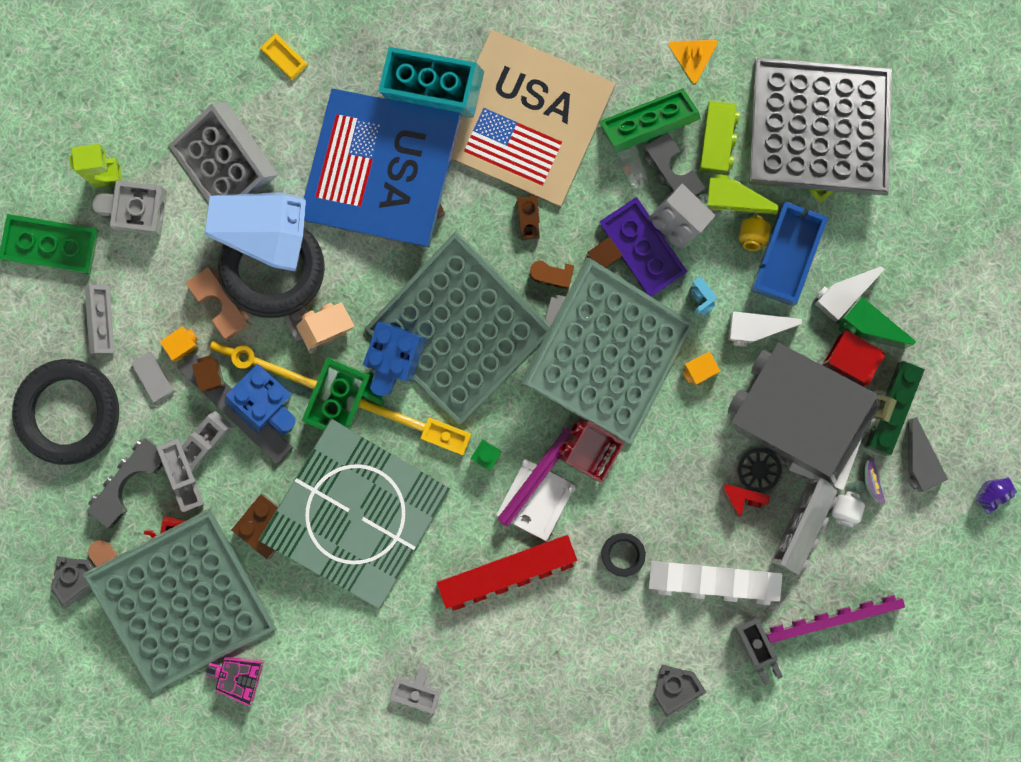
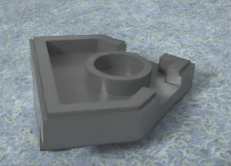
[51,556,95,608]
[654,665,707,717]

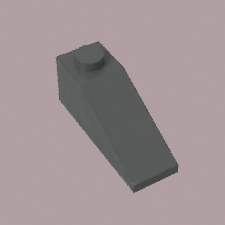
[908,417,948,492]

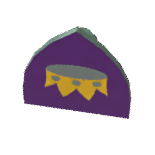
[848,458,885,504]

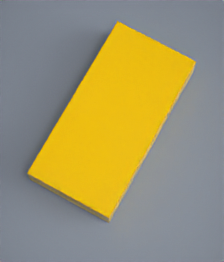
[260,33,308,81]

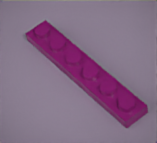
[766,595,905,643]

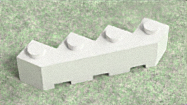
[649,561,782,605]

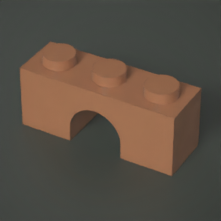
[186,267,250,341]

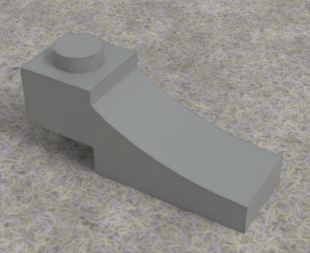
[182,411,232,473]
[156,439,204,514]

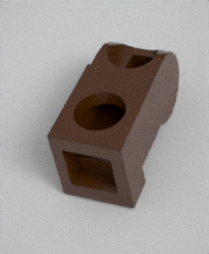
[517,196,540,240]

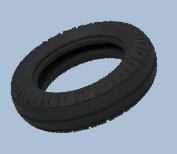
[218,227,325,318]
[12,359,119,465]

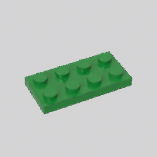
[599,88,701,153]
[0,214,99,274]

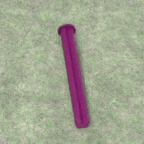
[497,427,571,527]

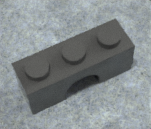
[642,133,706,197]

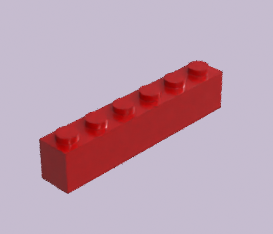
[436,534,578,611]

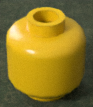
[739,215,770,251]

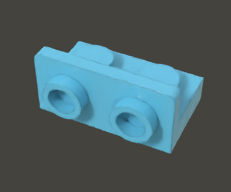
[690,276,718,316]

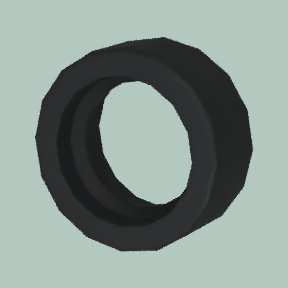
[601,533,646,577]

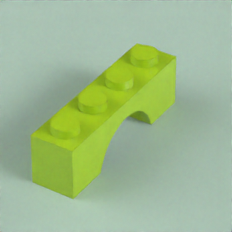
[69,143,122,188]

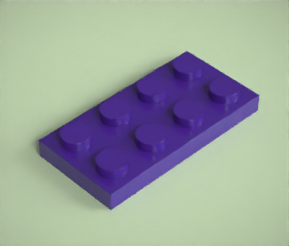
[599,197,688,297]

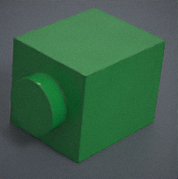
[470,439,502,472]

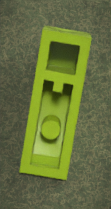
[708,175,778,214]

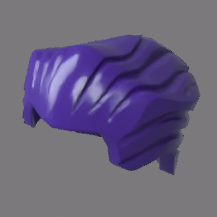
[975,477,1017,515]

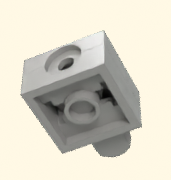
[92,181,167,236]

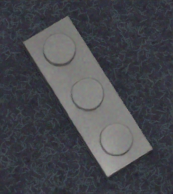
[85,285,115,354]

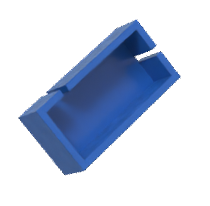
[750,201,828,306]

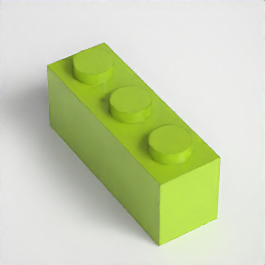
[699,100,740,175]

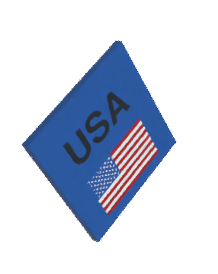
[304,89,462,248]

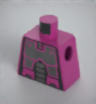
[206,657,264,706]

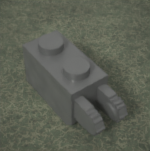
[733,616,783,686]

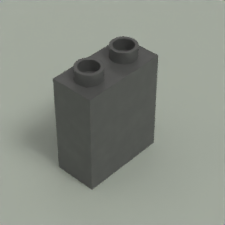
[728,342,881,485]

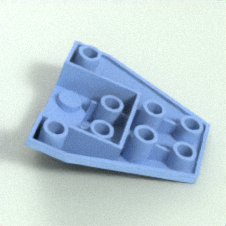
[205,192,306,271]

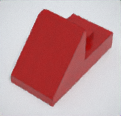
[722,484,770,517]

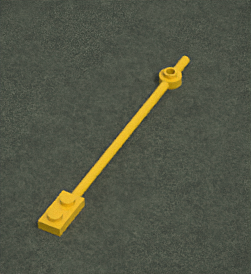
[210,341,472,456]

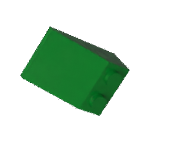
[836,297,916,349]
[302,357,370,430]

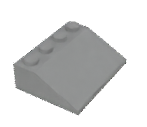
[168,102,278,203]
[770,478,838,575]

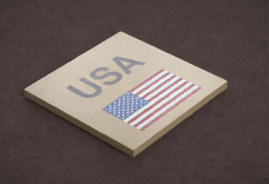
[451,29,616,207]

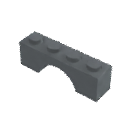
[86,438,163,528]

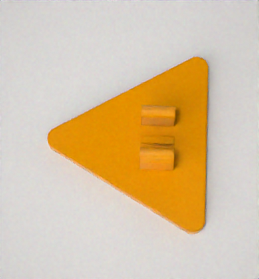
[668,40,718,84]

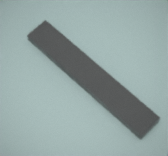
[178,352,293,464]

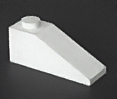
[815,267,884,322]
[728,312,802,347]

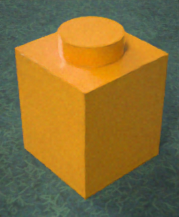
[160,326,199,362]
[682,351,721,386]

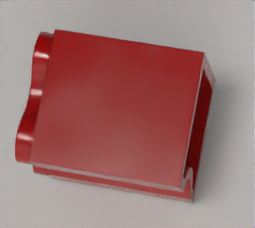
[822,330,885,387]

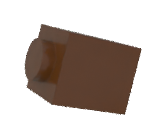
[586,237,623,269]
[192,356,225,393]

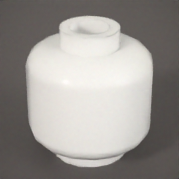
[831,491,865,527]

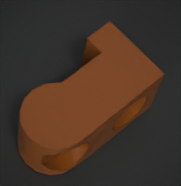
[530,261,574,290]

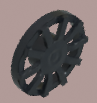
[738,448,781,492]

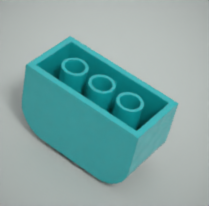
[378,47,484,118]

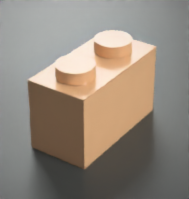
[296,302,355,350]

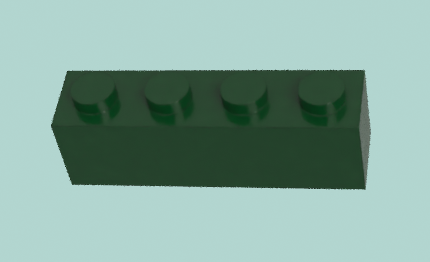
[865,361,925,456]

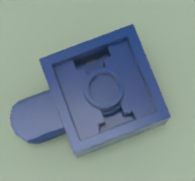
[363,321,427,396]
[224,364,296,434]

